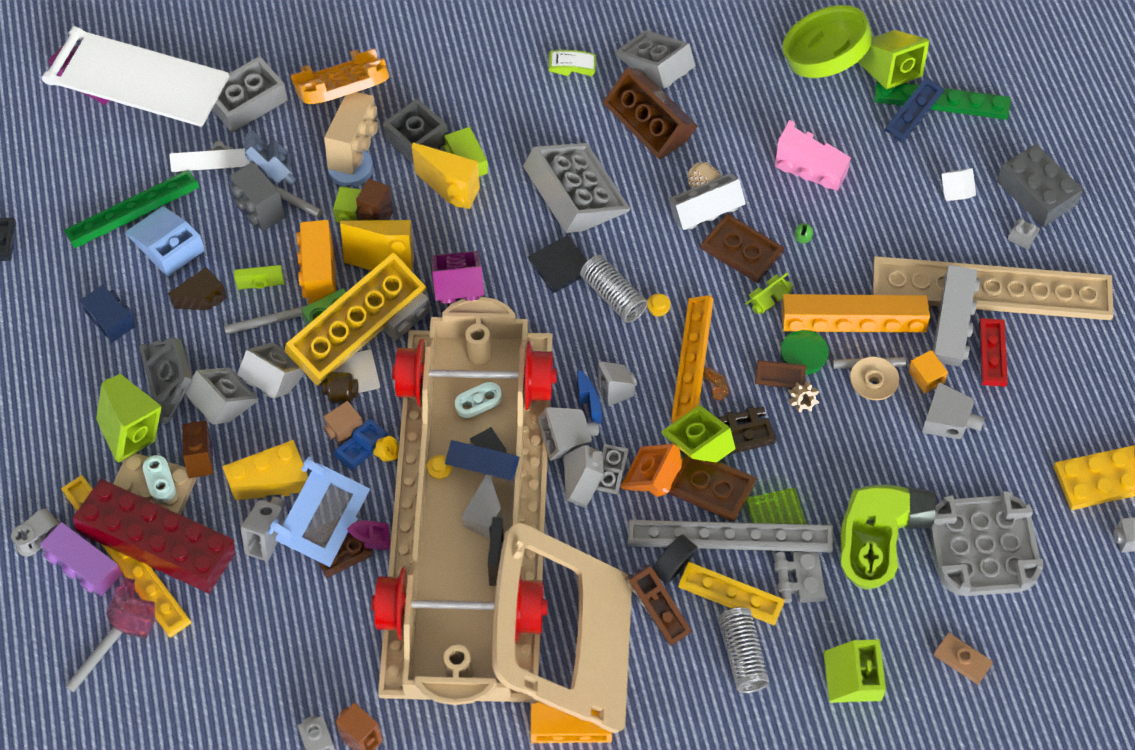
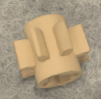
[788,381,819,413]

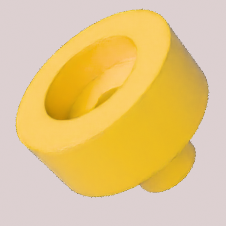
[373,436,399,462]

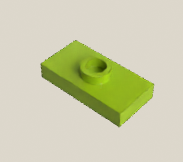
[234,265,285,290]

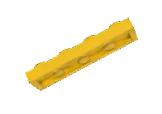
[679,562,785,626]

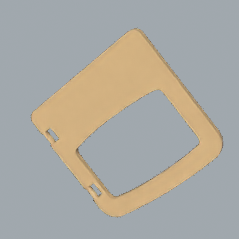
[492,523,632,733]

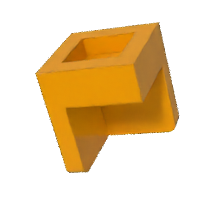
[909,351,948,394]

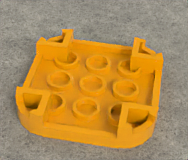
[291,48,389,104]

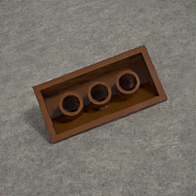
[602,67,698,159]

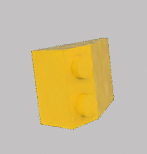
[412,142,480,209]
[340,220,414,272]

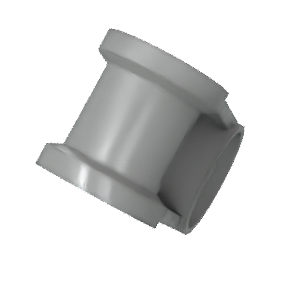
[11,509,60,557]

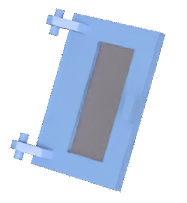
[267,456,370,567]

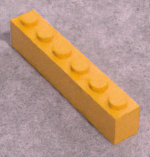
[781,294,930,332]

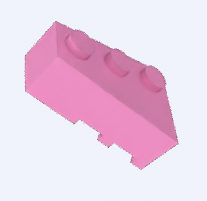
[775,120,851,191]

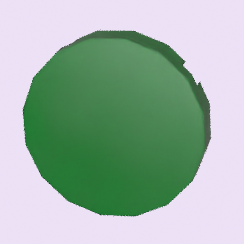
[780,330,829,375]

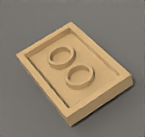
[113,453,197,515]

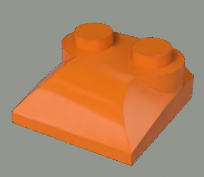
[620,444,682,497]

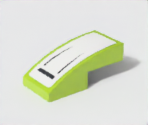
[548,50,596,77]

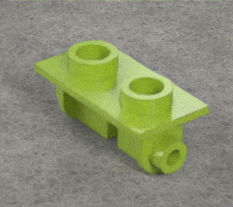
[744,273,793,315]

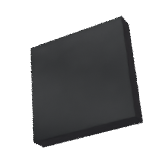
[528,235,593,294]
[487,517,504,586]

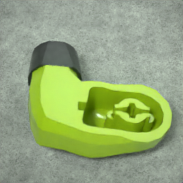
[840,484,936,590]

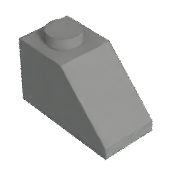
[598,362,637,407]
[564,445,604,507]
[462,475,504,539]

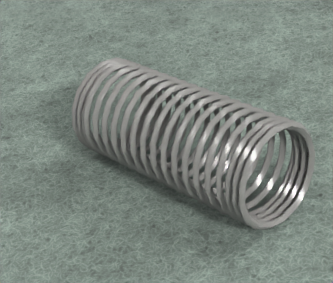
[580,255,648,323]
[719,607,769,693]

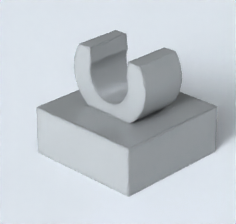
[1007,219,1040,250]

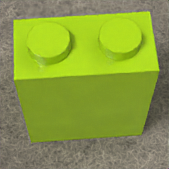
[858,30,929,89]
[96,374,162,463]

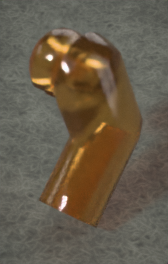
[703,367,729,401]

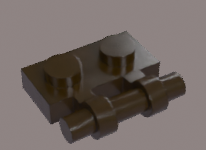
[717,406,776,455]

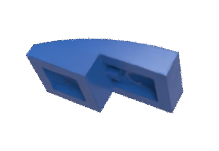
[577,371,601,424]
[334,419,388,471]

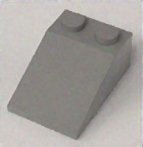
[615,30,695,88]

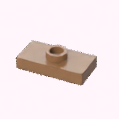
[933,632,993,685]

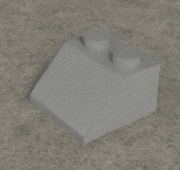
[237,342,305,398]
[185,367,259,424]

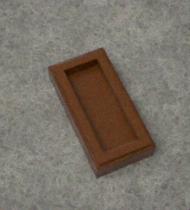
[755,360,806,388]

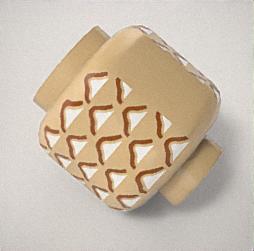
[687,162,721,188]

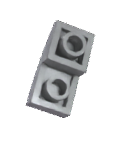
[595,444,629,495]

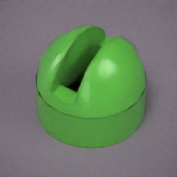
[794,223,813,243]

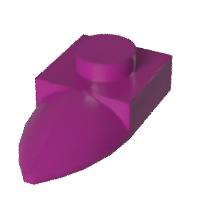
[347,520,391,551]

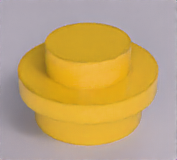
[647,294,671,317]
[427,455,452,479]

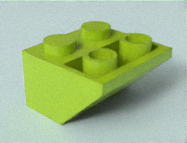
[823,639,886,703]

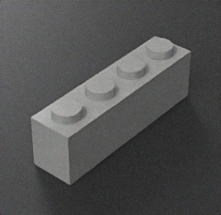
[933,265,980,367]

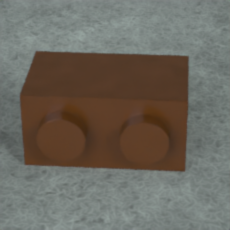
[356,179,393,221]
[182,420,214,479]

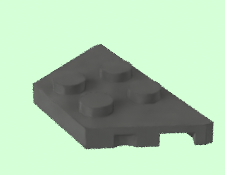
[139,338,192,424]

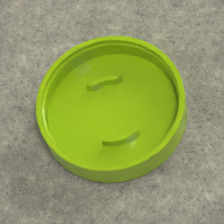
[782,5,873,78]

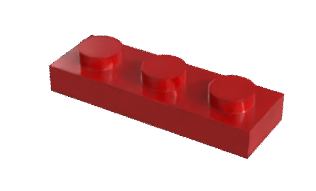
[979,318,1008,387]

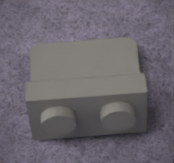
[383,293,430,341]

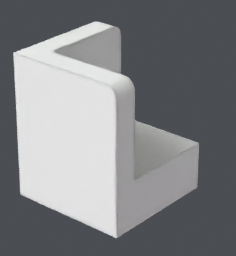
[941,168,976,201]

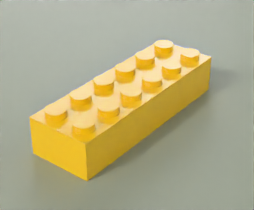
[284,252,426,386]

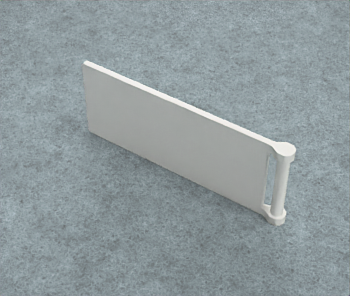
[42,27,229,126]

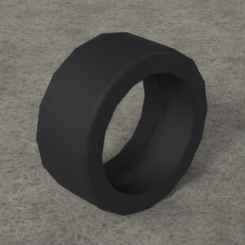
[653,534,697,584]

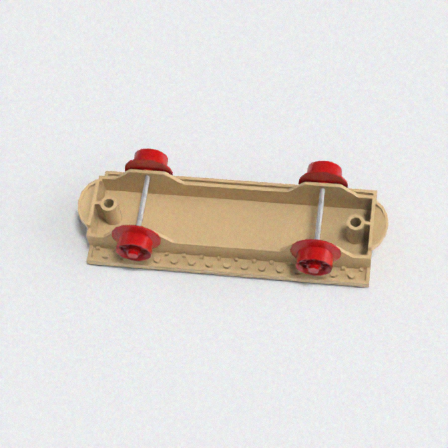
[371,297,557,705]

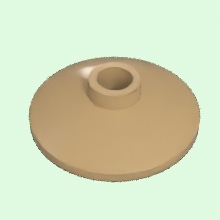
[850,357,899,400]

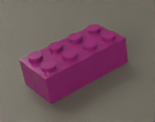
[432,250,484,303]

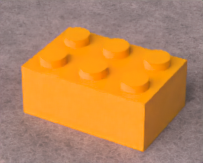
[296,220,337,305]

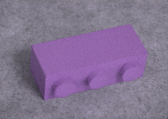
[40,522,122,596]

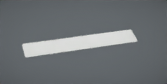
[170,148,259,172]

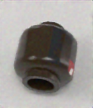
[322,372,359,404]

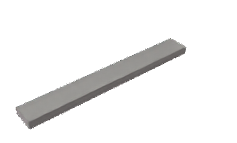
[628,520,833,552]

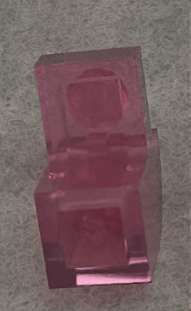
[106,578,155,638]

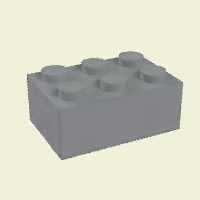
[212,56,288,133]

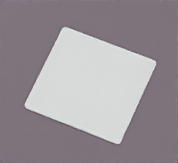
[335,349,380,393]

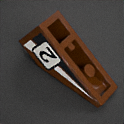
[624,564,692,646]

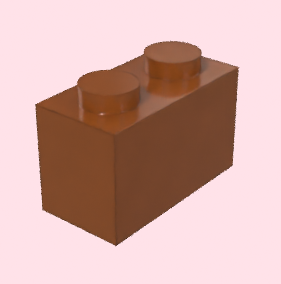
[336,702,383,750]

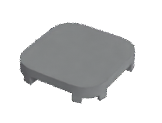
[929,491,1043,596]

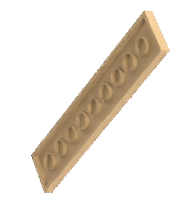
[872,256,1114,320]

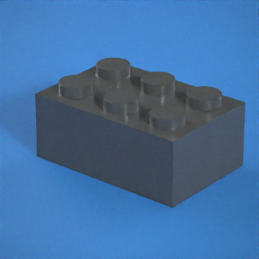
[997,144,1083,227]

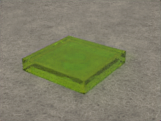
[746,487,807,524]

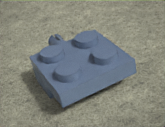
[245,130,296,186]

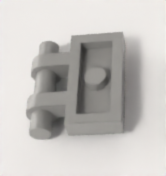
[774,551,826,603]

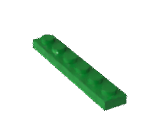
[874,81,1011,120]
[64,170,200,249]

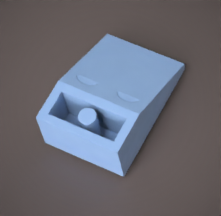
[125,206,205,277]

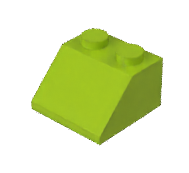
[661,405,736,462]

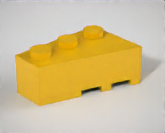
[222,440,308,500]

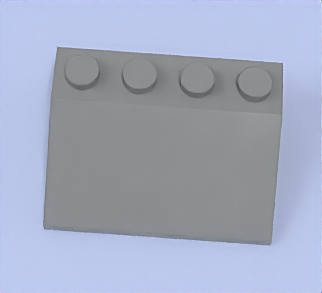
[523,143,631,233]

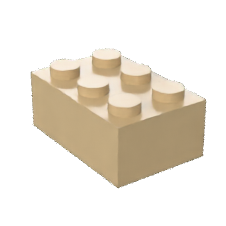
[324,92,378,175]

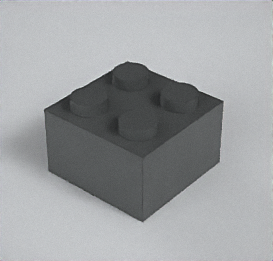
[383,98,448,165]
[230,162,285,232]

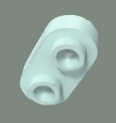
[455,382,502,418]
[143,455,176,503]

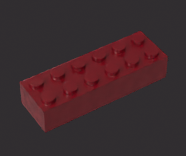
[73,478,235,594]

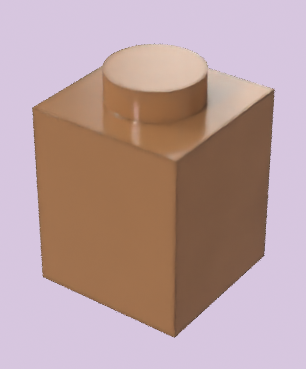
[323,401,363,445]

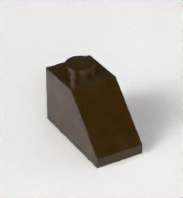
[168,267,227,310]

